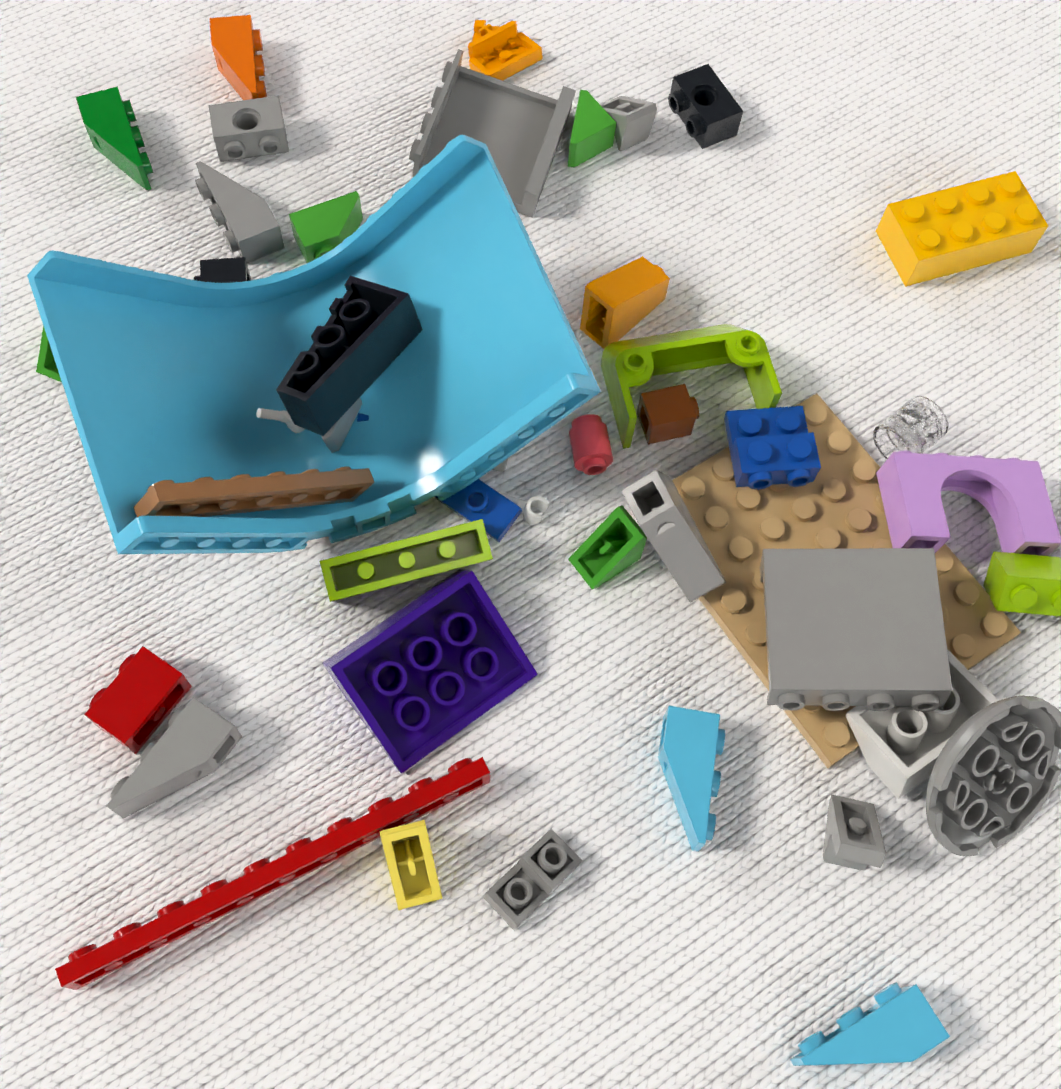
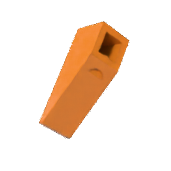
[210,15,267,100]

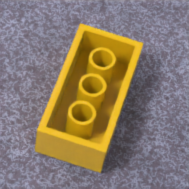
[876,171,1048,287]

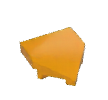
[468,20,543,81]

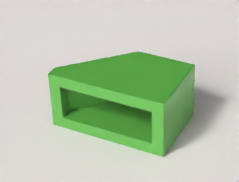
[289,191,363,264]

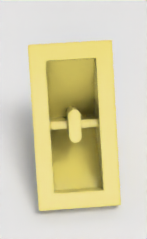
[380,820,442,910]

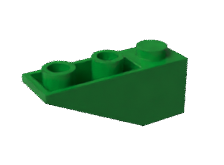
[76,86,154,191]

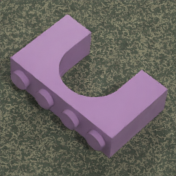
[876,450,1061,556]

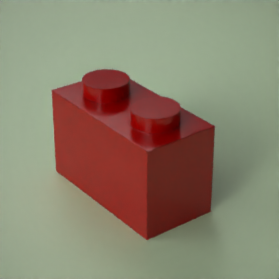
[84,646,192,754]

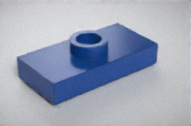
[435,479,522,542]

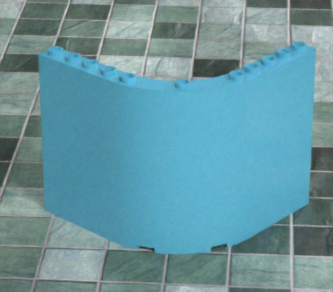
[27,135,601,555]

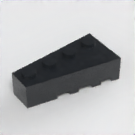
[276,275,423,436]

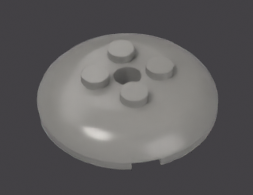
[926,695,1061,856]

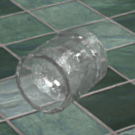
[873,396,949,459]

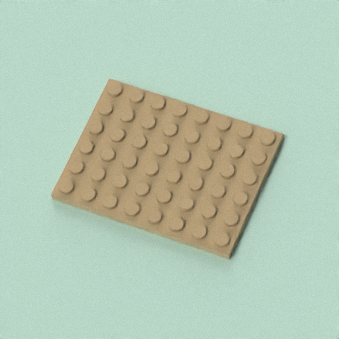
[672,393,1021,768]

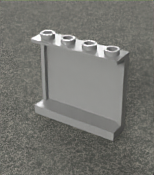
[409,49,576,218]
[760,548,953,712]

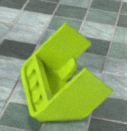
[601,324,782,449]

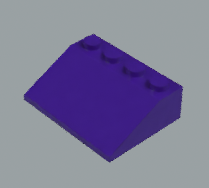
[322,569,538,774]

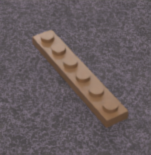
[133,466,375,517]

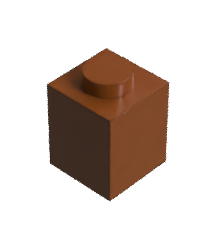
[637,384,699,445]

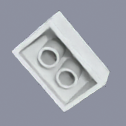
[846,649,999,799]

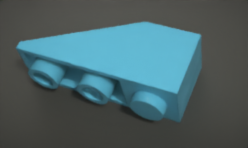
[658,706,725,851]
[790,982,950,1066]

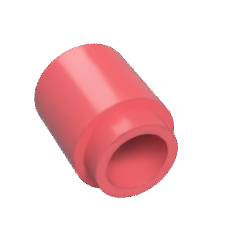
[569,414,613,475]

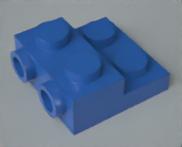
[724,406,821,490]

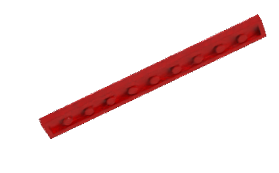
[55,757,490,990]

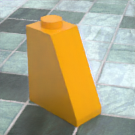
[580,256,670,349]

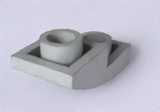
[483,828,583,931]

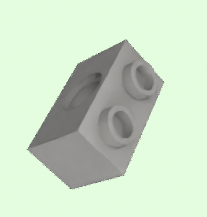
[208,95,289,162]

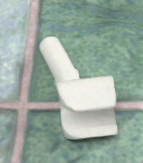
[256,408,305,433]
[497,491,549,525]

